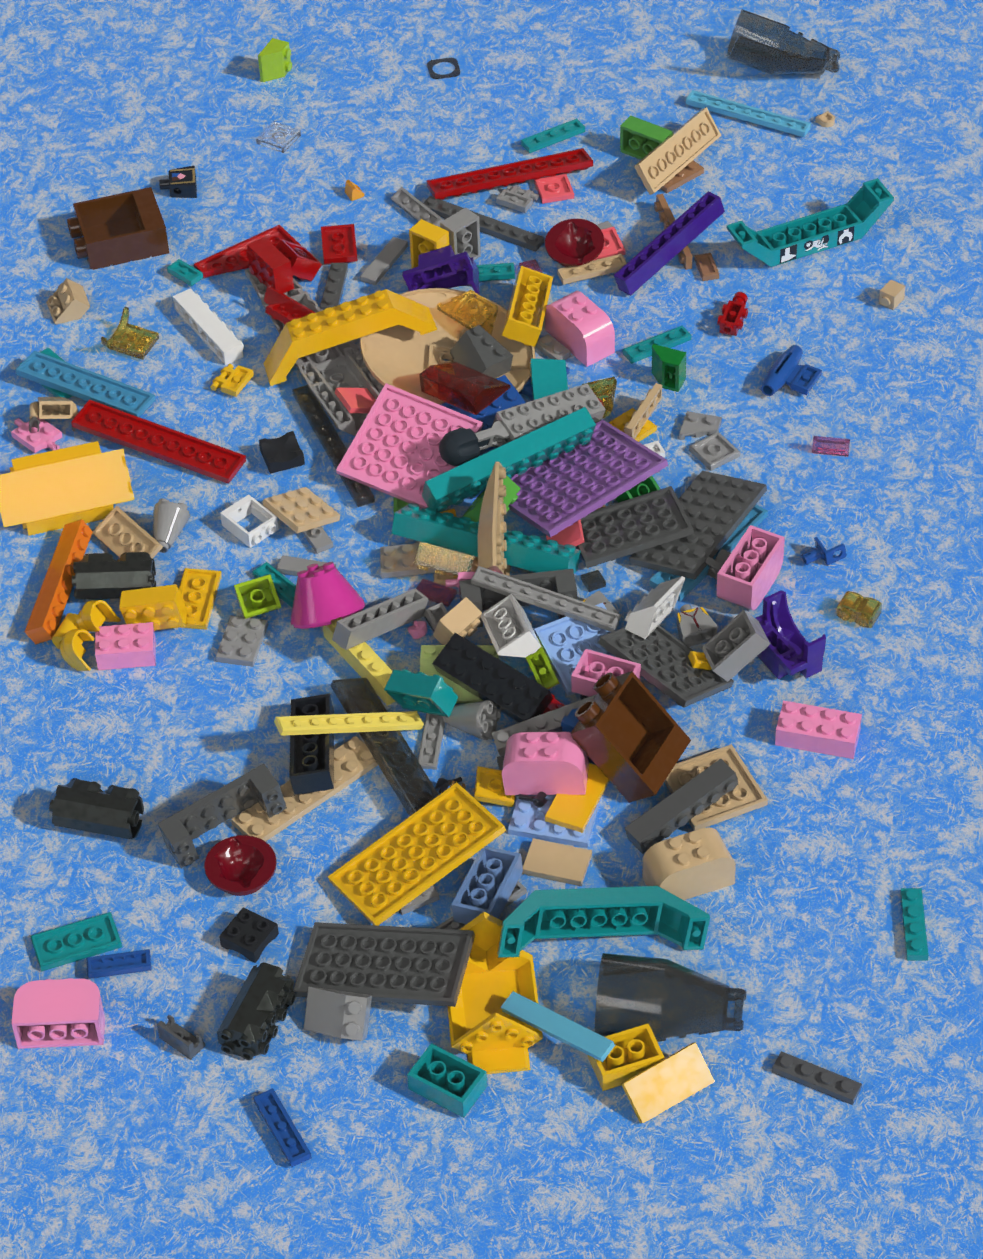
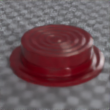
[545,219,604,267]
[204,835,277,896]

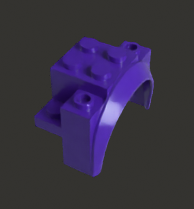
[402,245,480,298]
[756,590,826,679]

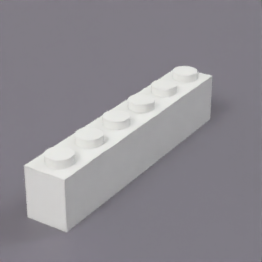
[173,288,244,365]

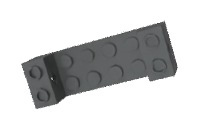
[459,569,577,628]
[158,764,287,869]

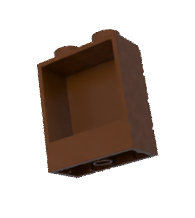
[67,187,169,270]
[570,671,691,803]

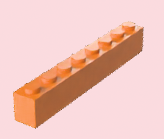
[25,519,93,644]

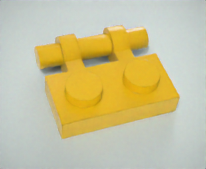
[210,364,254,397]

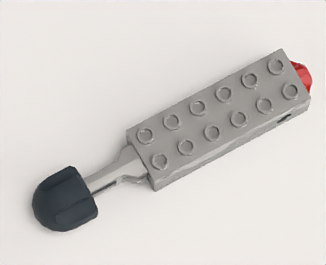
[439,384,606,466]

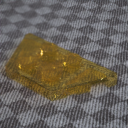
[437,290,498,335]

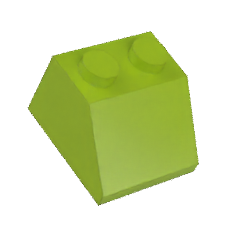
[258,38,292,82]
[234,574,282,619]

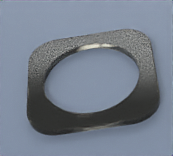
[427,58,460,79]

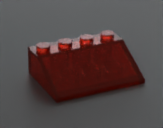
[419,362,511,415]

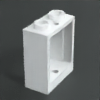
[220,495,279,548]

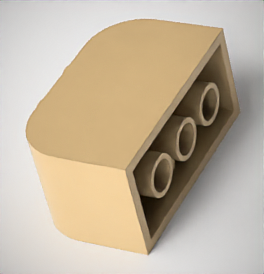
[642,827,736,900]

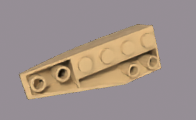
[478,462,507,574]

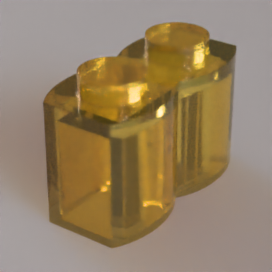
[837,591,882,628]

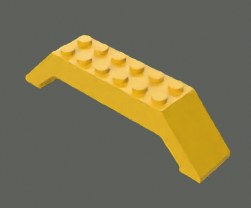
[263,289,437,386]

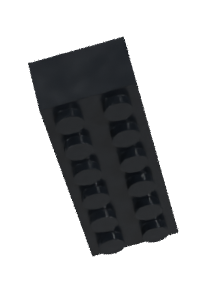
[432,633,553,723]
[289,693,334,795]

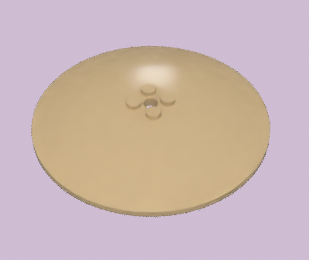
[360,288,535,405]

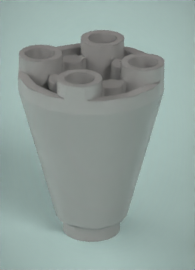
[153,498,190,553]
[443,700,501,740]

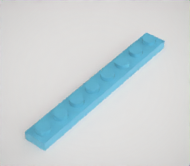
[686,90,811,137]

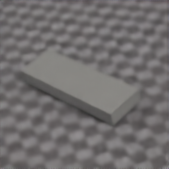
[277,555,336,576]

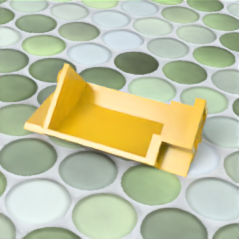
[0,441,135,536]
[447,912,543,1074]

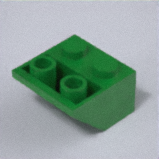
[652,344,686,392]

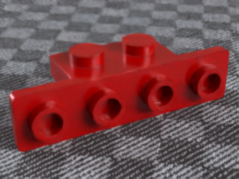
[264,286,316,325]

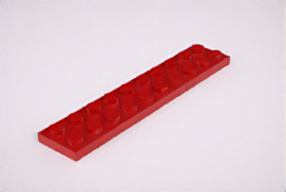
[426,148,593,200]
[71,399,246,484]

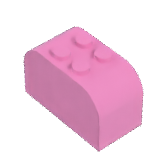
[545,291,615,367]
[717,525,785,610]
[502,732,589,795]
[11,978,105,1049]

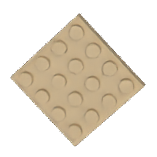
[664,744,768,831]

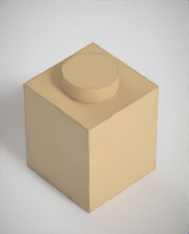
[879,280,905,310]

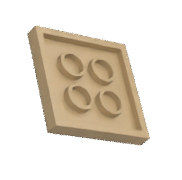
[263,487,340,533]

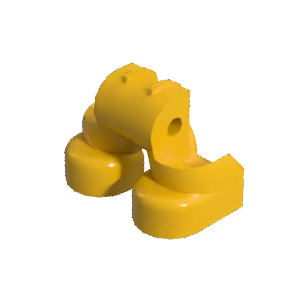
[52,600,121,671]

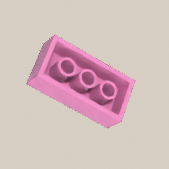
[775,700,862,759]

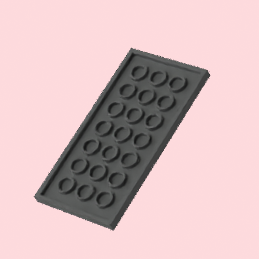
[629,471,767,580]
[293,922,475,1007]

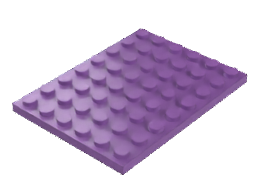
[508,420,668,538]

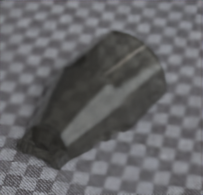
[726,9,840,75]
[595,953,747,1042]

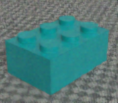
[384,669,458,717]
[407,1043,487,1118]

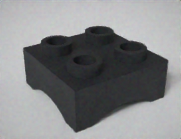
[259,431,305,474]
[219,907,279,963]

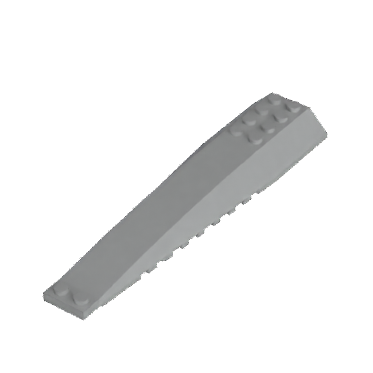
[245,269,384,436]

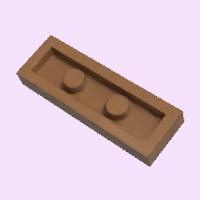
[660,160,704,193]

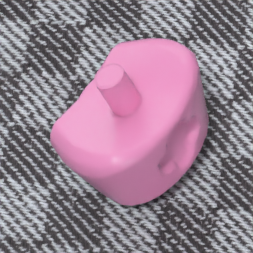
[407,621,427,639]

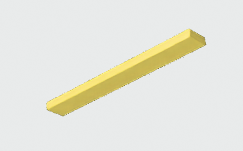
[274,711,424,736]

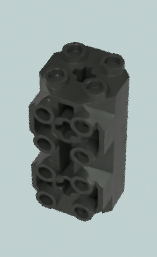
[72,552,156,600]
[49,778,144,839]
[217,962,296,1060]

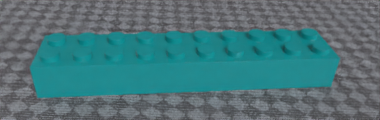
[422,407,596,513]
[391,503,581,573]

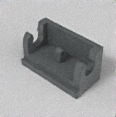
[157,1015,206,1060]

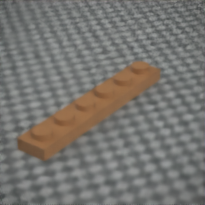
[654,194,692,270]

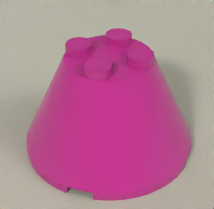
[290,562,365,629]

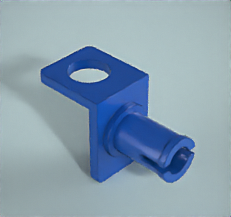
[801,537,847,565]

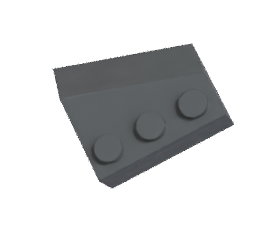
[450,325,513,390]

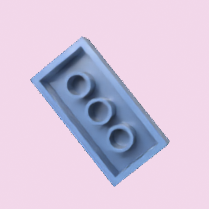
[451,846,523,924]

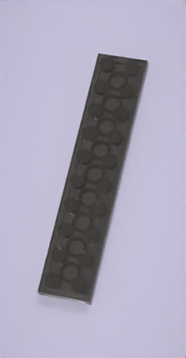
[331,678,439,817]

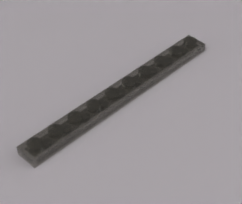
[292,385,375,507]

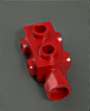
[717,292,748,336]

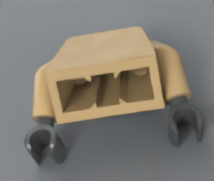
[29,397,82,432]

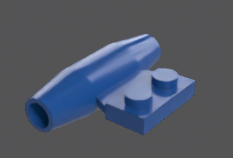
[761,345,822,396]

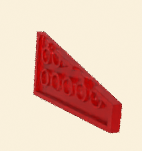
[194,225,307,278]

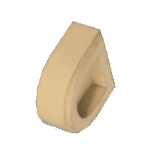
[815,111,835,127]

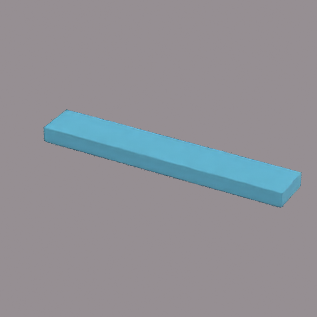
[500,991,615,1062]

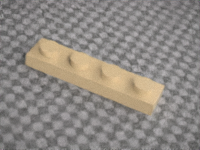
[557,254,627,285]
[624,383,662,439]

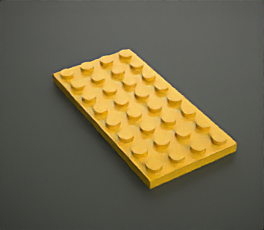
[328,782,506,926]

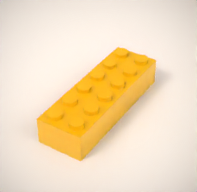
[502,266,553,347]

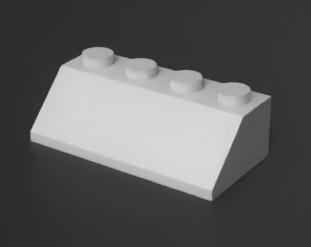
[625,576,685,639]
[481,593,541,658]

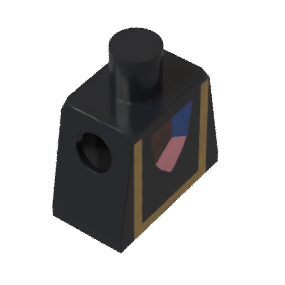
[159,165,197,198]

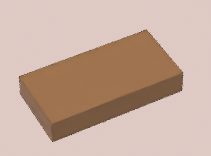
[694,253,719,281]

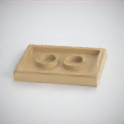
[522,838,592,886]

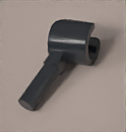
[435,777,462,793]
[518,792,548,808]

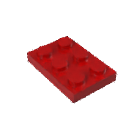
[321,224,358,264]

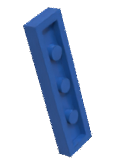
[253,1088,312,1167]

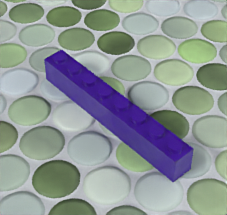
[614,191,725,296]

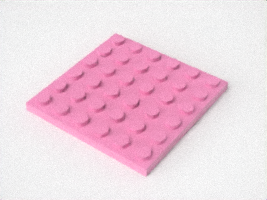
[336,384,483,509]

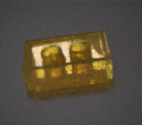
[414,541,475,579]

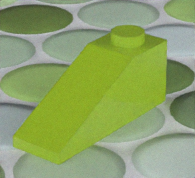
[526,637,559,689]

